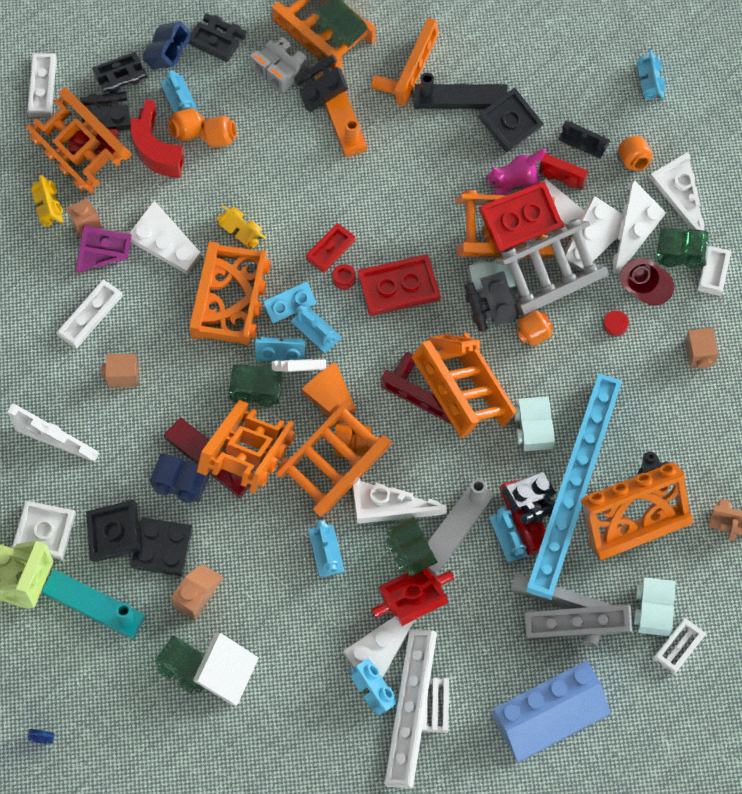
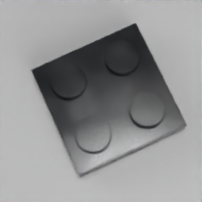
[478,88,544,153]
[86,500,141,562]
[131,517,193,577]

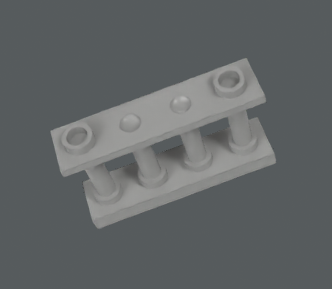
[495,218,609,315]

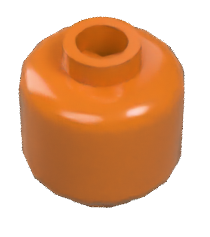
[168,108,205,142]
[200,115,237,148]
[618,135,653,171]
[516,310,554,347]

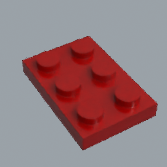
[478,181,564,253]
[357,254,441,316]

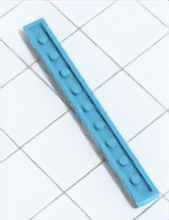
[526,373,622,600]

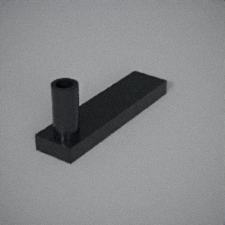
[414,73,508,109]

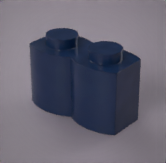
[143,21,191,70]
[150,454,210,503]

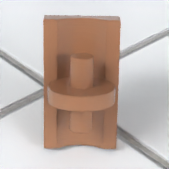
[708,499,742,541]

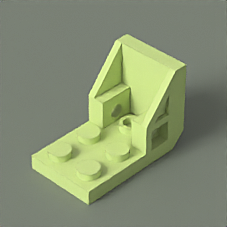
[0,541,54,609]

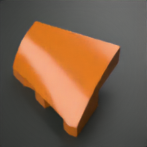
[302,362,356,425]

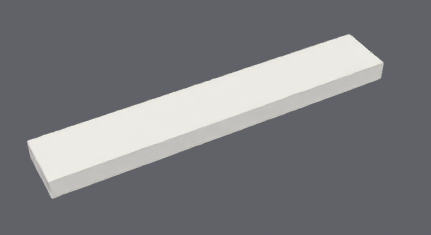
[384,630,437,789]

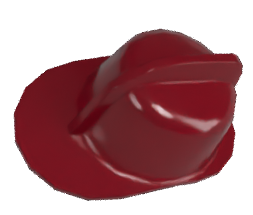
[620,258,674,306]

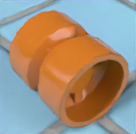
[335,424,371,457]

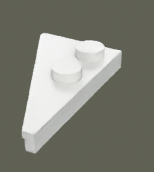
[650,152,705,240]
[612,181,666,274]
[8,403,99,463]
[353,479,447,524]
[343,616,416,678]

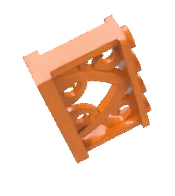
[189,241,271,346]
[581,462,694,561]

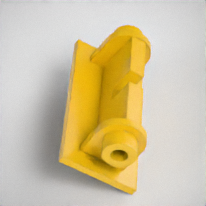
[31,174,63,227]
[217,205,266,248]

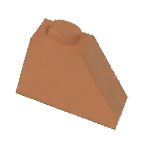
[171,564,223,621]

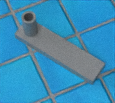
[415,479,495,576]
[511,573,614,648]
[525,604,632,639]

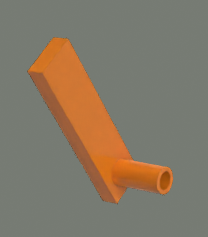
[371,18,439,106]
[316,74,367,157]

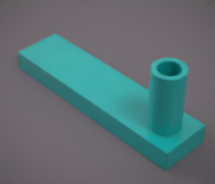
[41,569,146,640]

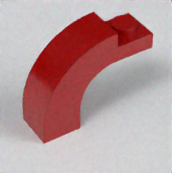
[131,100,185,178]

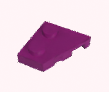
[75,225,132,273]

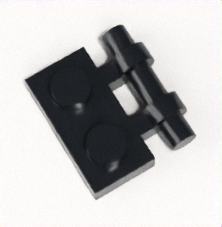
[188,13,247,62]
[92,52,148,93]
[294,54,349,112]
[80,91,131,131]
[464,271,519,331]
[501,472,556,525]

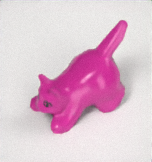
[486,149,546,195]

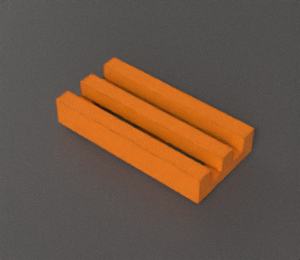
[427,334,480,353]

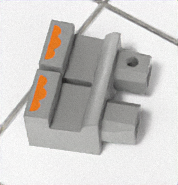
[250,37,306,94]

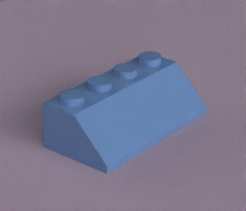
[491,660,611,763]

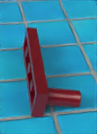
[381,352,452,425]
[164,417,251,499]

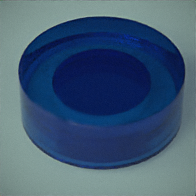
[27,729,55,745]

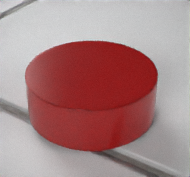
[332,264,356,290]
[603,310,629,336]

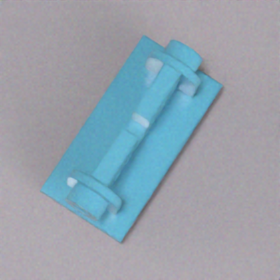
[637,49,666,100]
[160,70,199,113]
[263,281,316,324]
[290,305,342,354]
[255,336,306,361]
[489,507,531,563]
[308,521,345,578]
[349,658,398,716]

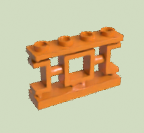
[26,86,133,194]
[197,400,296,494]

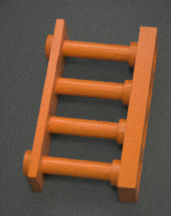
[271,0,375,70]
[455,190,555,259]
[412,333,517,438]
[276,399,393,517]

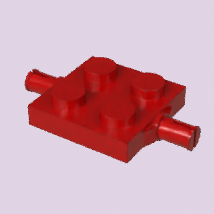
[371,564,455,626]

